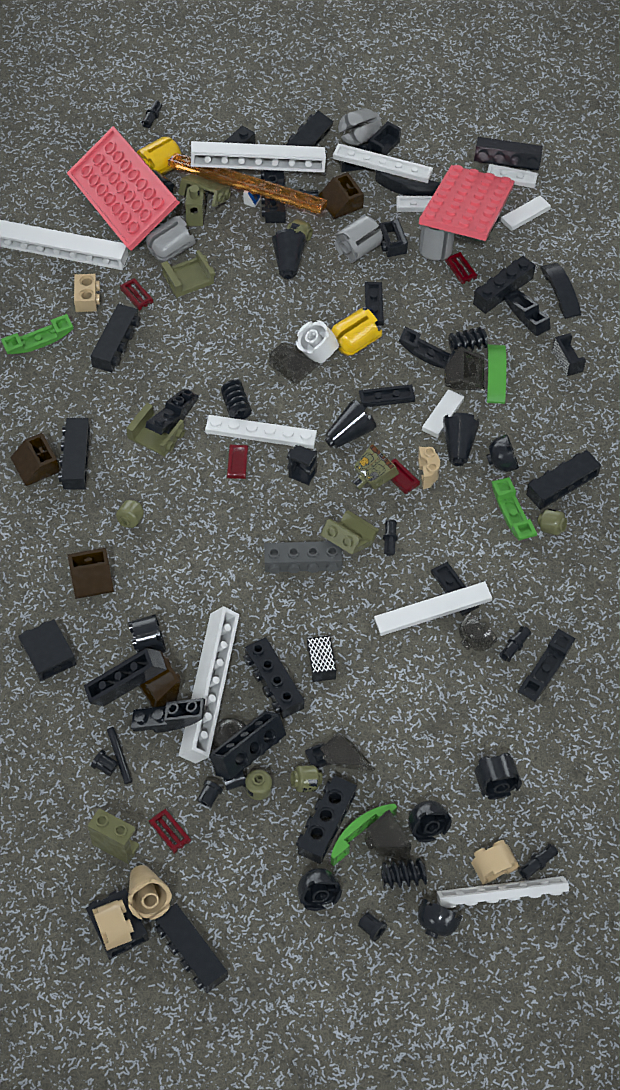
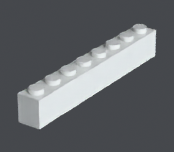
[191,141,326,172]
[0,220,128,270]
[179,606,239,764]

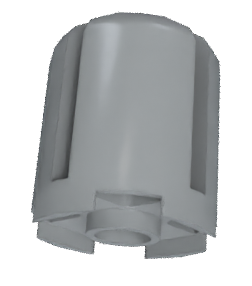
[338,108,382,146]
[146,216,195,263]
[334,216,383,263]
[418,225,455,261]

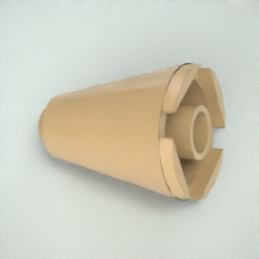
[128,865,172,920]

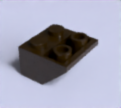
[318,172,364,219]
[10,433,59,487]
[67,548,114,599]
[139,650,181,708]

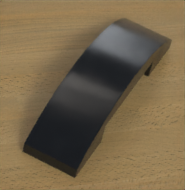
[375,170,440,196]
[540,263,581,319]
[399,326,469,373]
[518,629,576,702]

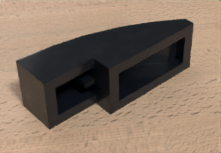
[504,289,551,336]

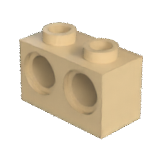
[74,274,100,312]

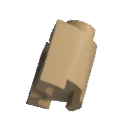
[418,447,440,489]
[471,840,520,885]
[92,900,134,950]

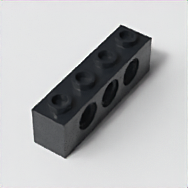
[209,711,286,779]
[296,775,357,864]

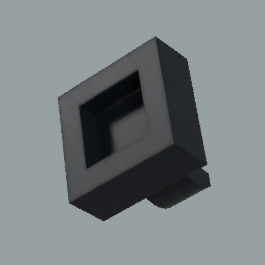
[305,743,332,769]

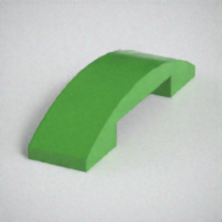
[1,314,74,354]
[487,344,506,404]
[492,477,537,540]
[331,804,397,866]

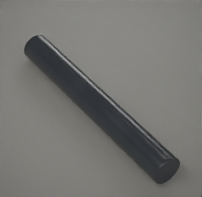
[107,727,132,784]

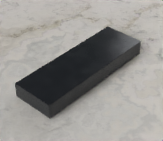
[364,282,384,326]
[359,384,415,408]
[431,562,479,616]

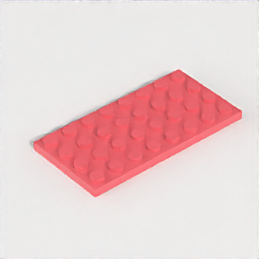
[67,126,180,251]
[419,165,515,241]

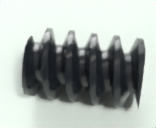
[448,327,488,353]
[221,379,252,420]
[381,858,427,890]

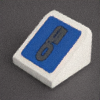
[243,182,261,207]

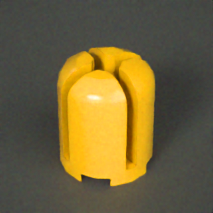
[137,137,182,175]
[331,307,382,356]

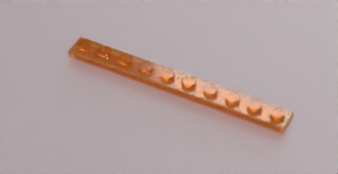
[168,153,327,214]

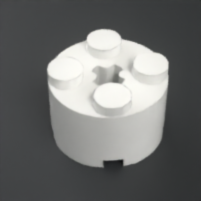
[296,320,339,363]

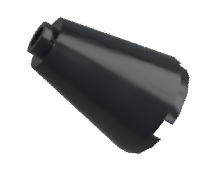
[272,229,306,279]
[325,399,377,448]
[443,413,480,466]

